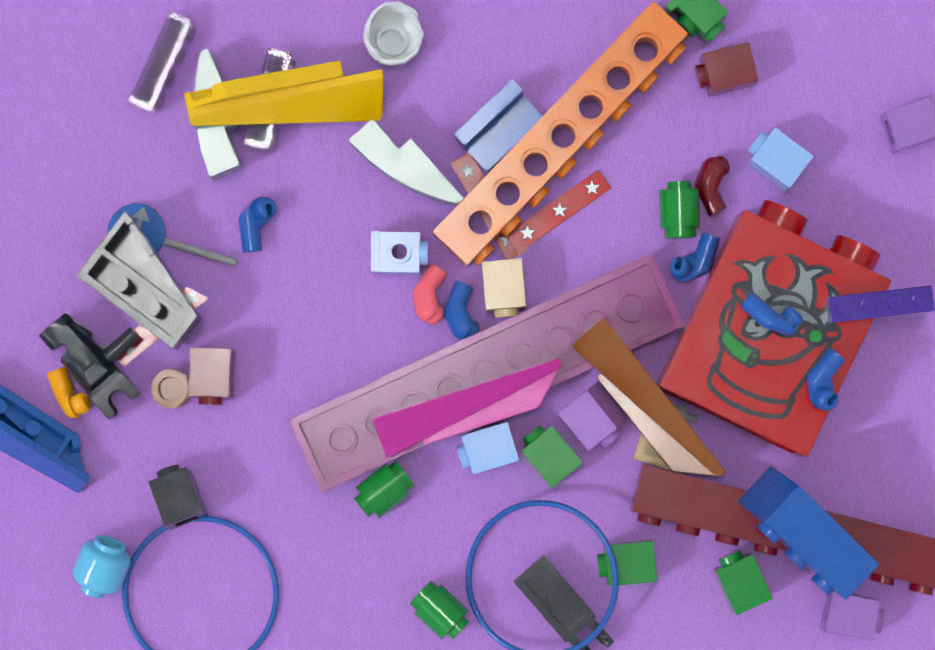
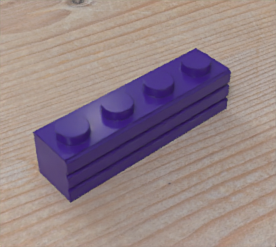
[825,285,935,324]

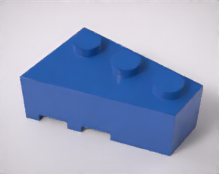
[737,466,879,600]

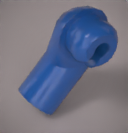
[741,292,803,336]
[806,348,845,411]

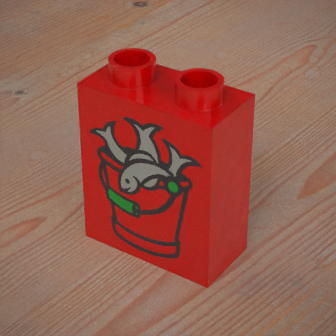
[656,200,892,457]

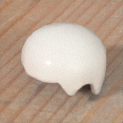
[363,1,424,66]

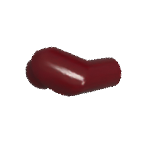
[695,156,730,217]

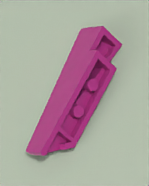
[372,358,561,457]

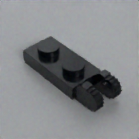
[513,555,614,650]

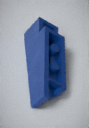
[0,385,90,493]

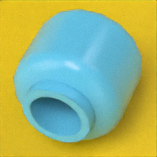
[72,535,131,598]

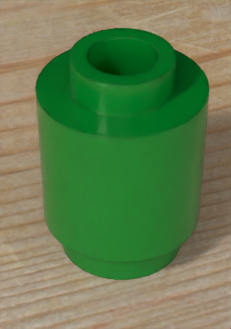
[659,181,700,239]
[354,461,415,519]
[410,581,469,640]

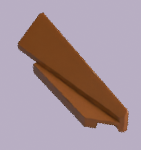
[572,317,726,477]

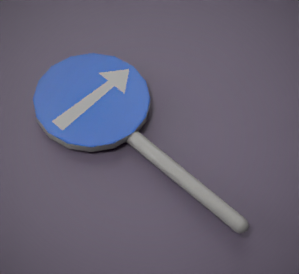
[107,203,237,266]

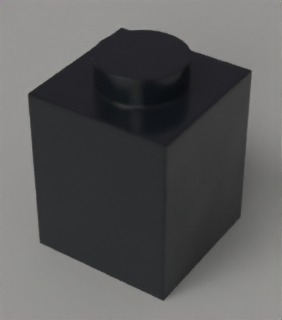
[148,464,208,530]

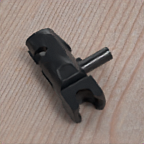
[39,313,141,420]

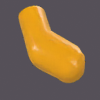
[46,367,91,418]

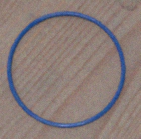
[465,500,619,650]
[122,516,279,650]

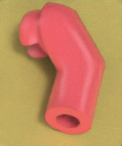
[412,263,448,325]

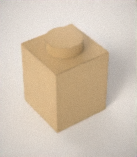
[481,258,526,318]

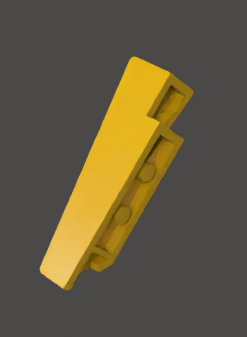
[184,60,383,126]

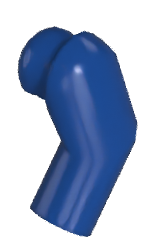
[238,196,277,253]
[669,233,720,282]
[444,280,479,339]

